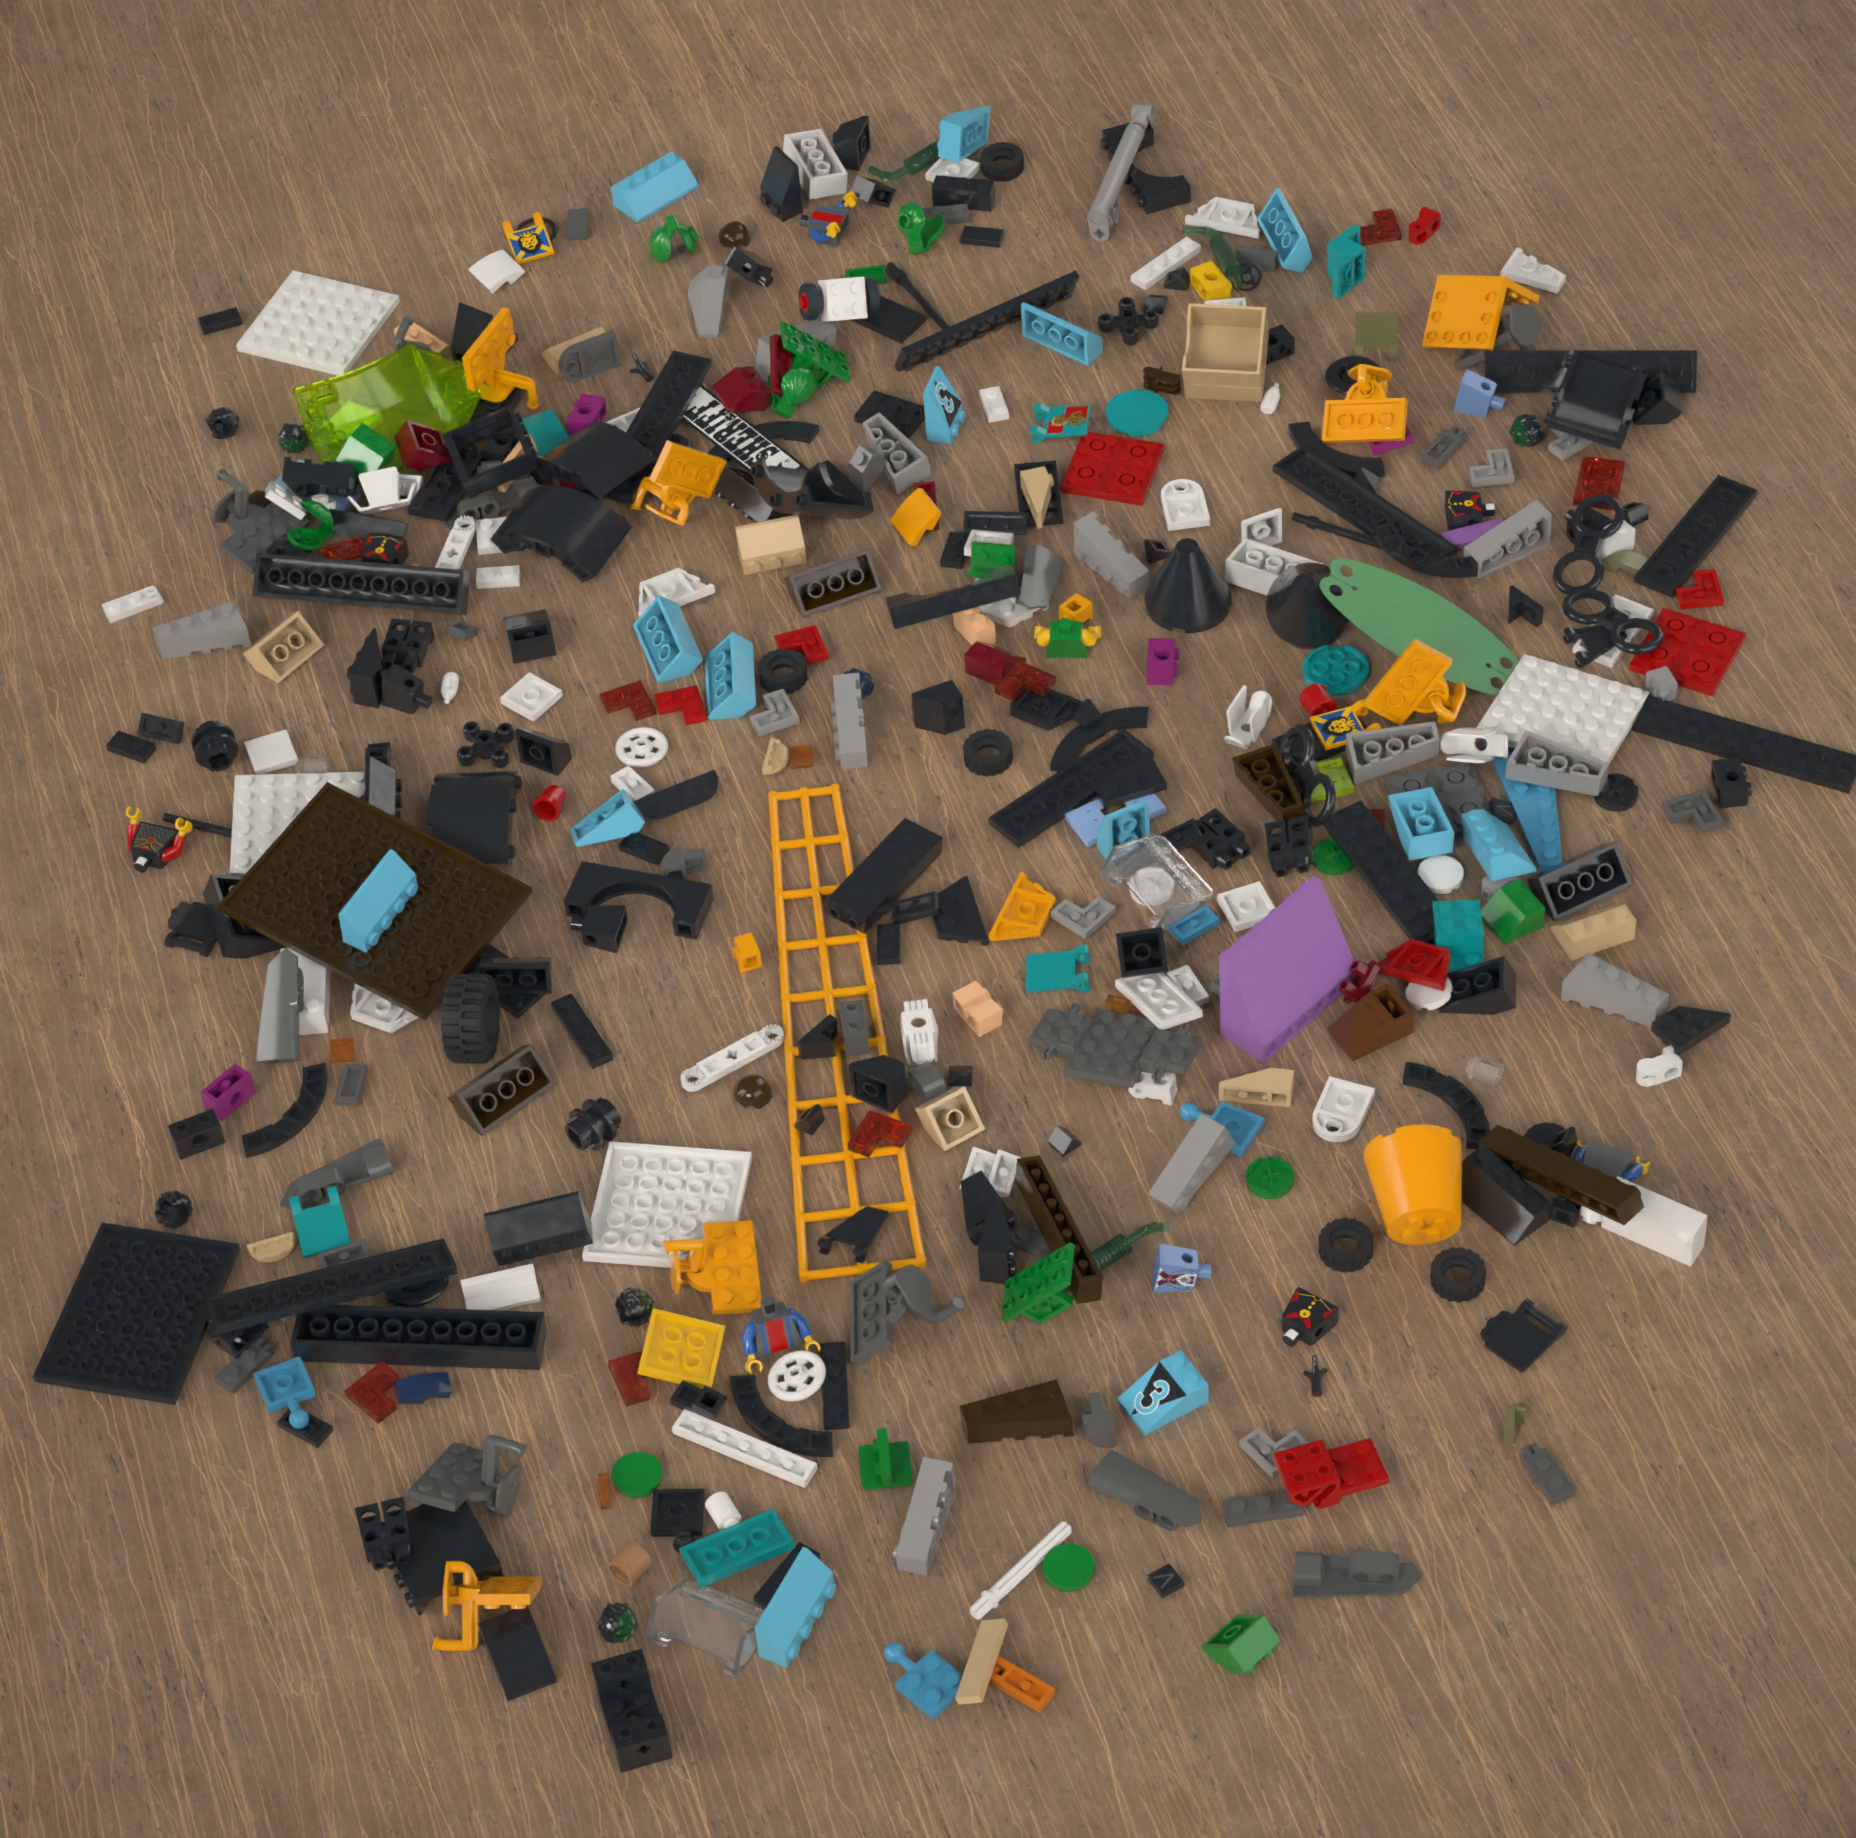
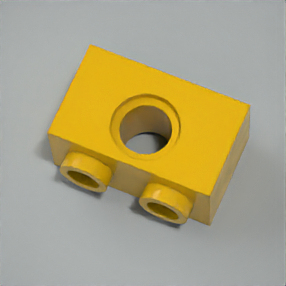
[1190,260,1232,301]

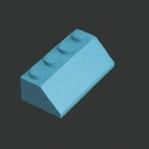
[611,151,699,223]
[1257,188,1313,273]
[1021,302,1103,366]
[633,595,703,683]
[705,632,756,720]
[1461,809,1536,881]
[338,849,418,953]
[755,1547,836,1668]

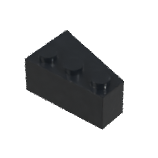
[282,457,359,498]

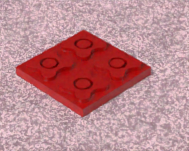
[1060,432,1165,506]
[1629,608,1746,696]

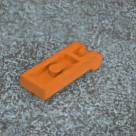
[988,1656,1055,1713]

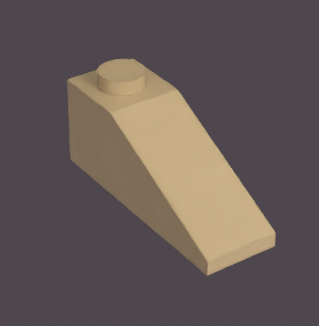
[1020,466,1054,529]
[1219,1068,1294,1107]

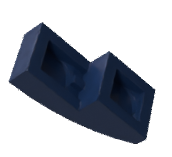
[395,1372,452,1404]

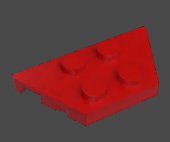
[1368,939,1451,991]

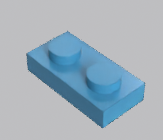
[1169,905,1220,946]

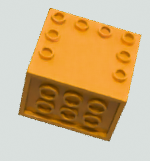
[1422,275,1539,350]

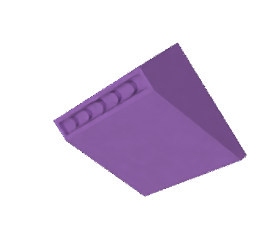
[1219,876,1356,1064]

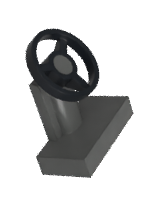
[1233,244,1277,292]

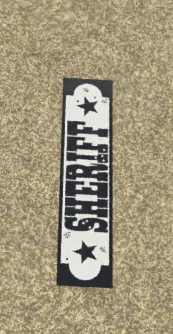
[682,385,810,472]

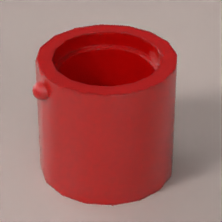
[1299,683,1337,717]

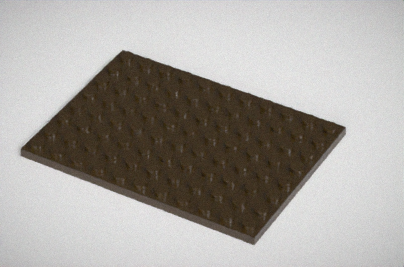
[217,782,532,1020]

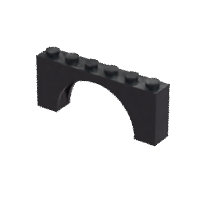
[1100,123,1191,215]
[885,564,1021,629]
[564,861,714,940]

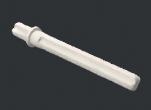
[969,1521,1072,1620]

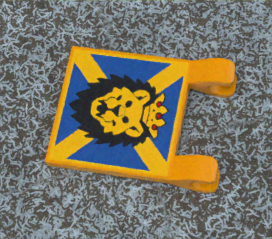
[502,212,555,264]
[1309,699,1382,750]

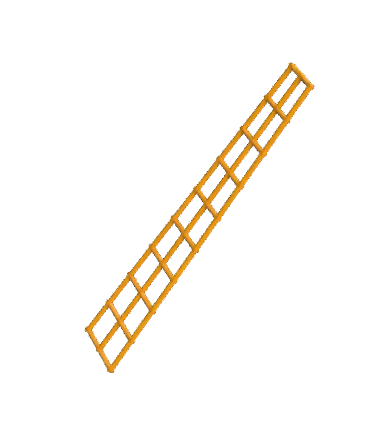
[768,783,927,1283]

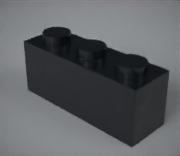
[932,175,995,212]

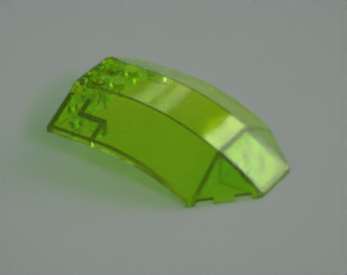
[292,342,481,485]

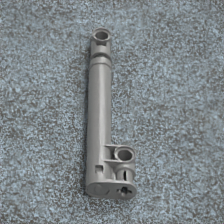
[1087,104,1155,242]

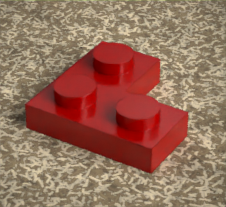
[1675,569,1724,610]
[774,625,829,665]
[654,685,707,726]

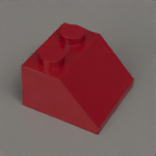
[711,366,770,413]
[394,420,451,471]
[964,641,1026,688]

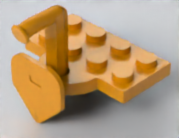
[462,307,539,409]
[1322,364,1408,443]
[629,440,727,526]
[1364,638,1466,726]
[664,1221,762,1315]
[432,1561,542,1651]

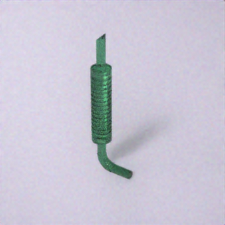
[868,139,940,180]
[1183,225,1242,289]
[1063,1222,1171,1293]

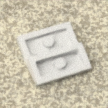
[468,250,525,294]
[959,1146,1021,1197]

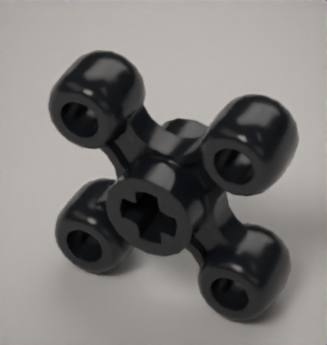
[1098,297,1159,346]
[457,721,515,768]

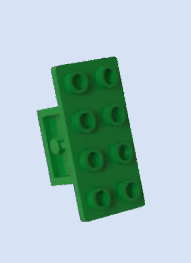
[779,321,851,389]
[1001,1243,1075,1324]

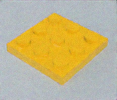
[637,1308,725,1389]

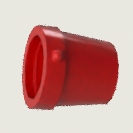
[532,785,566,822]

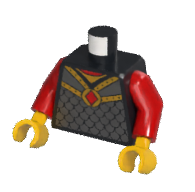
[126,807,193,873]

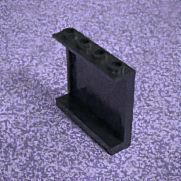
[382,1500,503,1616]

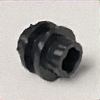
[191,720,239,772]
[565,1097,621,1152]

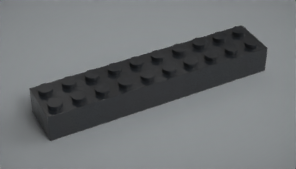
[252,553,471,615]
[290,1305,547,1370]

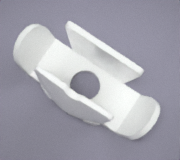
[347,467,417,514]
[1224,685,1272,750]
[1439,727,1508,763]
[900,999,938,1066]

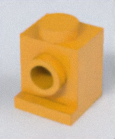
[1059,593,1093,623]
[732,932,762,973]

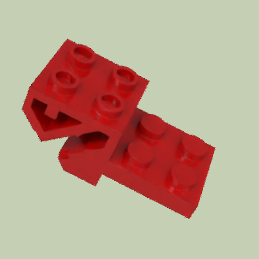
[1274,1438,1389,1509]

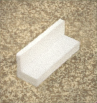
[460,1263,541,1310]

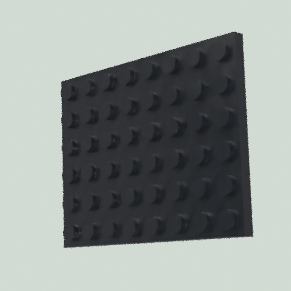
[33,1222,240,1405]

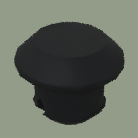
[673,1531,696,1553]

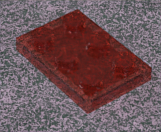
[1573,456,1626,510]

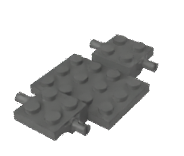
[1030,1003,1202,1088]

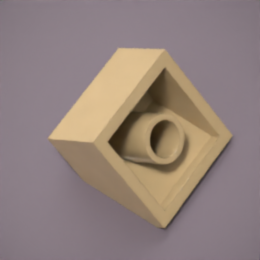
[915,1086,985,1151]

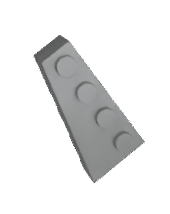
[1463,500,1552,578]
[1073,511,1150,599]
[152,601,251,660]
[831,673,868,769]
[1345,721,1440,785]
[1505,730,1610,796]
[1148,1113,1236,1215]
[893,1457,956,1576]

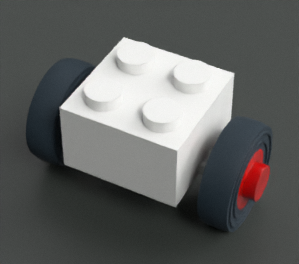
[798,277,880,322]

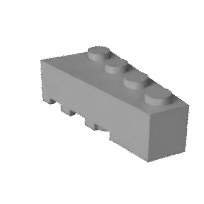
[755,317,837,382]
[862,412,931,496]
[1561,953,1669,1026]

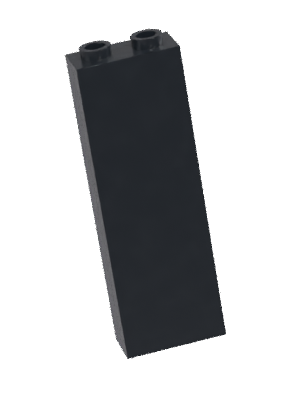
[827,818,943,934]

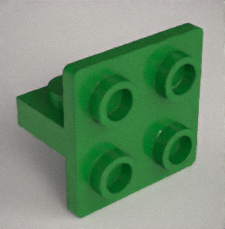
[968,541,1018,579]
[858,1428,913,1490]

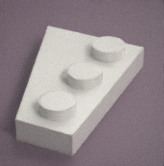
[1501,247,1566,294]

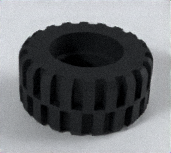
[441,974,500,1064]

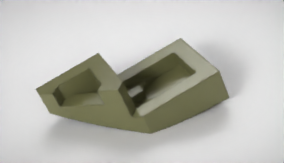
[1602,550,1647,575]
[1503,1403,1525,1444]

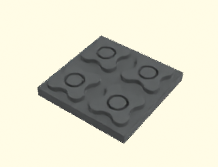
[1384,762,1491,838]

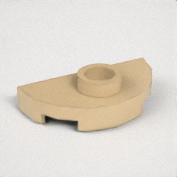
[762,738,789,775]
[246,1231,295,1263]

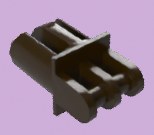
[1143,366,1181,395]

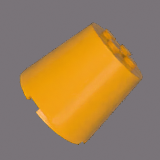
[1363,1125,1462,1245]

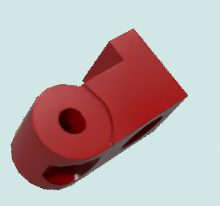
[1409,206,1441,245]

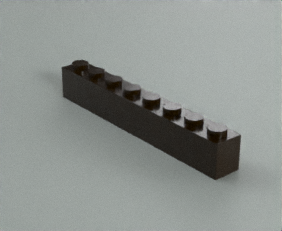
[1478,1125,1644,1226]
[1015,1155,1103,1304]

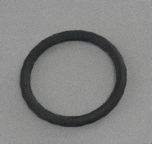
[516,217,558,241]

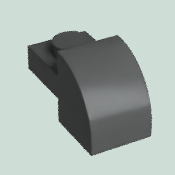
[662,846,708,880]
[905,1061,948,1101]
[1082,1392,1115,1448]

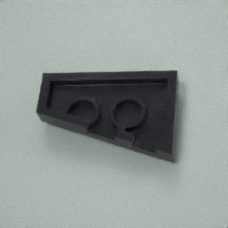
[1095,754,1167,809]

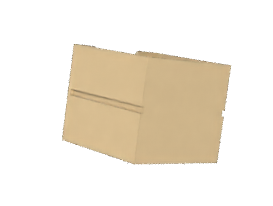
[1182,303,1269,402]

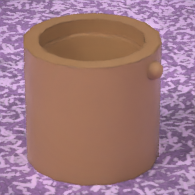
[606,1541,652,1587]

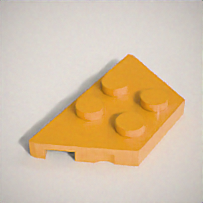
[989,872,1056,941]

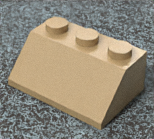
[541,326,606,379]
[735,515,807,575]
[242,611,324,683]
[1550,904,1636,961]

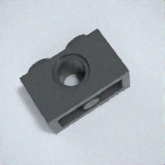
[839,1000,870,1057]

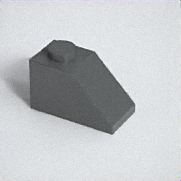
[849,445,888,492]

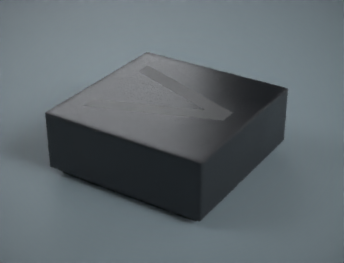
[1488,797,1515,825]
[1147,1563,1184,1598]

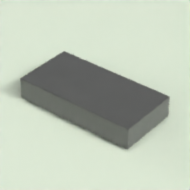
[567,208,588,240]
[335,1064,369,1106]

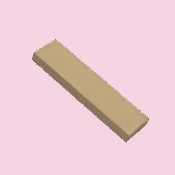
[955,1618,1008,1705]

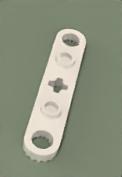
[435,516,476,570]
[681,1024,784,1092]

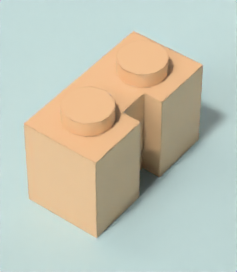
[953,607,996,645]
[952,981,1004,1037]

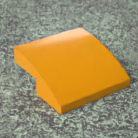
[890,488,942,547]

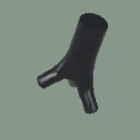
[630,353,653,382]
[1303,1355,1327,1397]

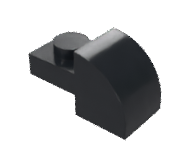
[365,742,391,767]
[670,1380,727,1420]

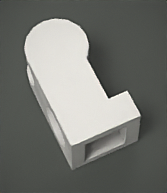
[1636,1046,1683,1087]
[1129,1072,1178,1105]

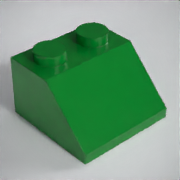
[335,423,396,480]
[1481,879,1545,945]
[1201,1614,1281,1674]

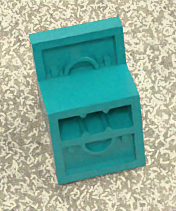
[1327,224,1365,299]
[1432,899,1484,973]

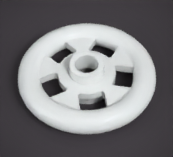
[615,727,668,768]
[768,1350,826,1402]

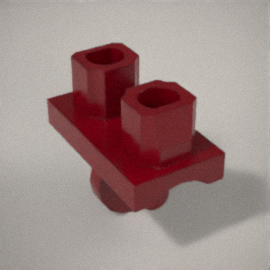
[1338,961,1380,1004]

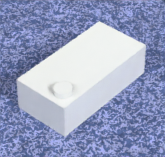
[783,129,848,200]
[1224,538,1323,595]
[281,948,331,1035]
[1601,1176,1708,1267]

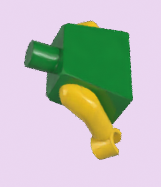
[1034,618,1102,658]

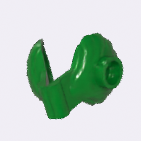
[898,202,946,255]
[649,215,700,263]
[767,368,816,419]
[286,500,336,554]

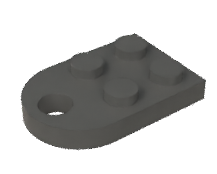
[558,330,621,381]

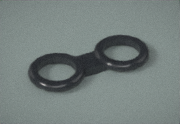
[1553,495,1624,595]
[1562,588,1664,655]
[1279,724,1336,827]

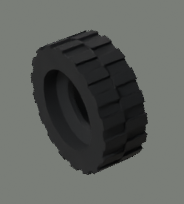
[980,142,1024,182]
[758,649,808,694]
[963,729,1013,777]
[1319,1218,1373,1273]
[1430,1247,1486,1303]

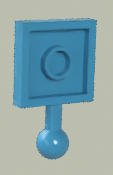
[1180,1101,1265,1157]
[253,1356,316,1429]
[884,1642,963,1720]

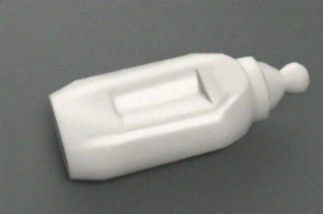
[1260,383,1280,414]
[440,672,459,704]

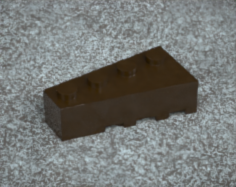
[1232,744,1305,828]
[960,1379,1073,1443]

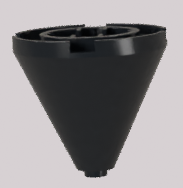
[1145,538,1232,633]
[1266,563,1351,649]

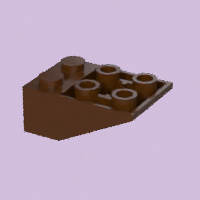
[1327,984,1414,1061]

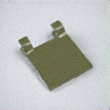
[1355,311,1398,361]

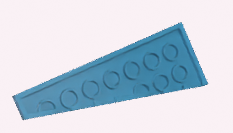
[1483,739,1562,871]

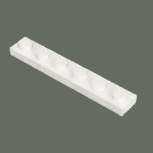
[672,1409,817,1488]

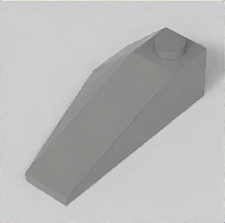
[687,265,731,338]

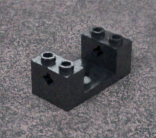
[591,1649,673,1773]

